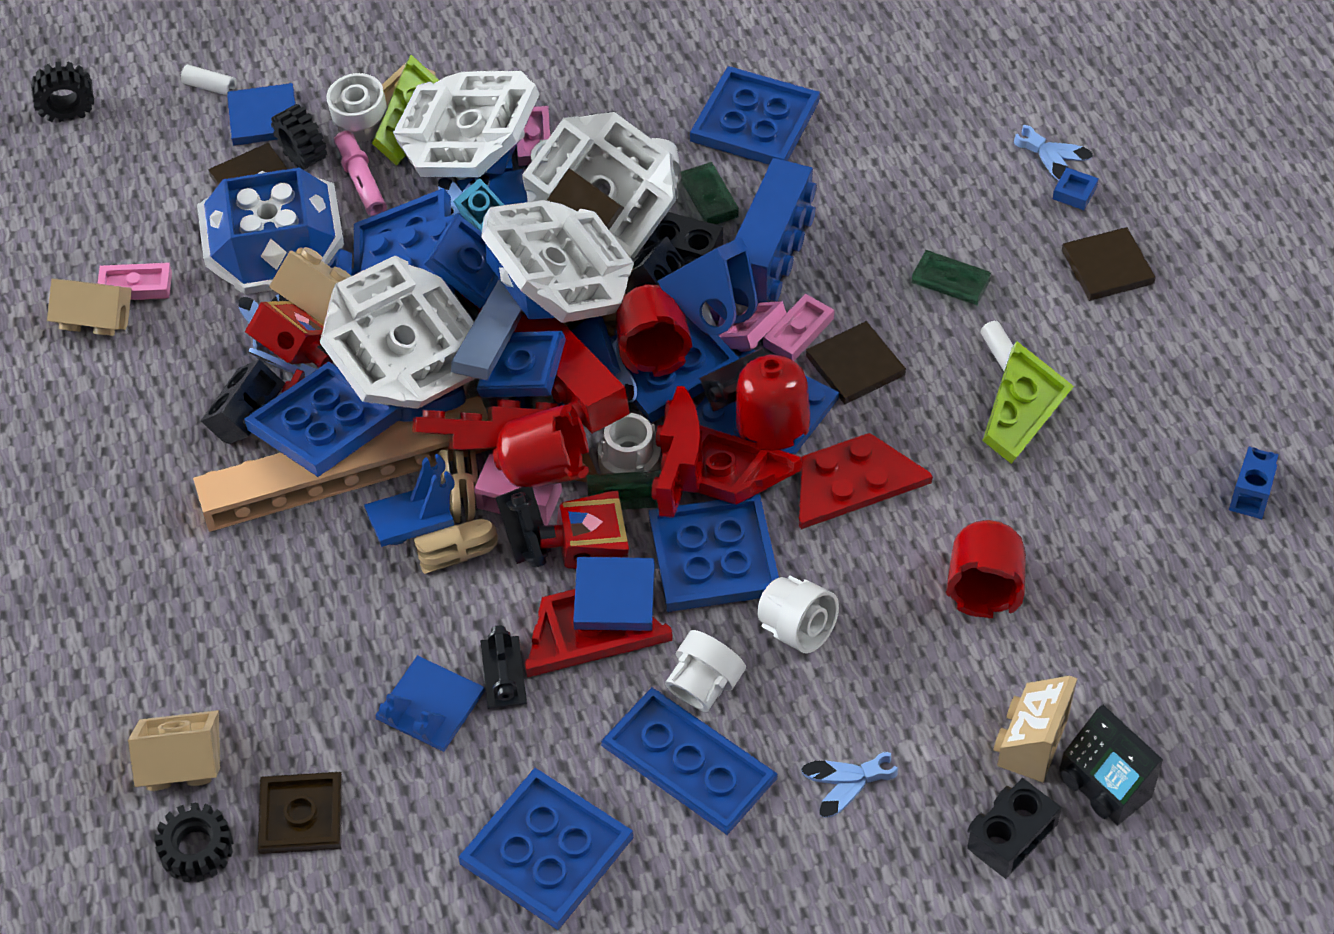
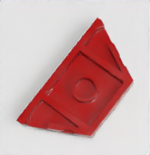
[698,425,802,505]
[799,433,933,529]
[525,589,673,678]

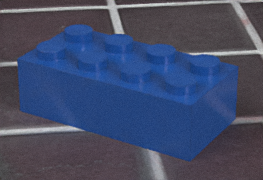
[732,157,817,307]

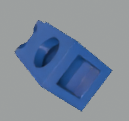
[1229,446,1279,519]

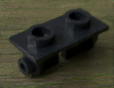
[699,348,765,412]
[495,487,552,567]
[480,625,527,709]

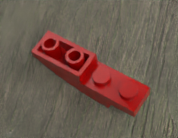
[652,386,703,517]
[412,400,557,450]

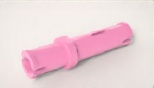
[334,131,387,216]

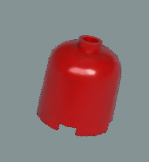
[616,284,692,377]
[736,355,810,450]
[493,405,589,488]
[946,520,1026,618]

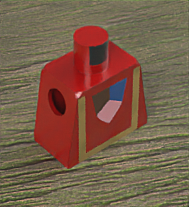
[245,301,333,368]
[537,491,629,569]

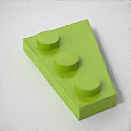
[372,55,439,166]
[982,341,1074,464]

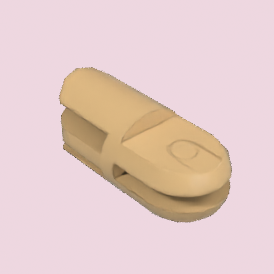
[439,449,478,523]
[414,519,498,574]

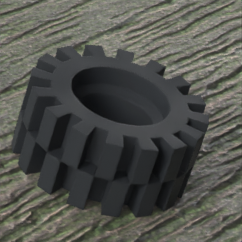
[31,61,94,122]
[271,104,327,170]
[154,803,234,883]

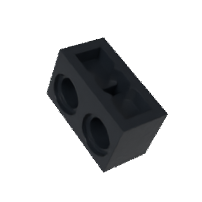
[643,212,723,264]
[625,236,687,294]
[201,359,286,444]
[967,777,1062,879]

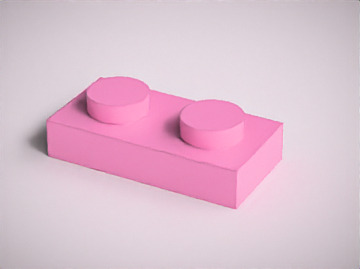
[517,106,550,166]
[97,263,172,300]
[763,294,834,361]
[719,301,786,352]

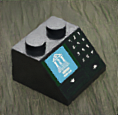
[1059,705,1163,826]

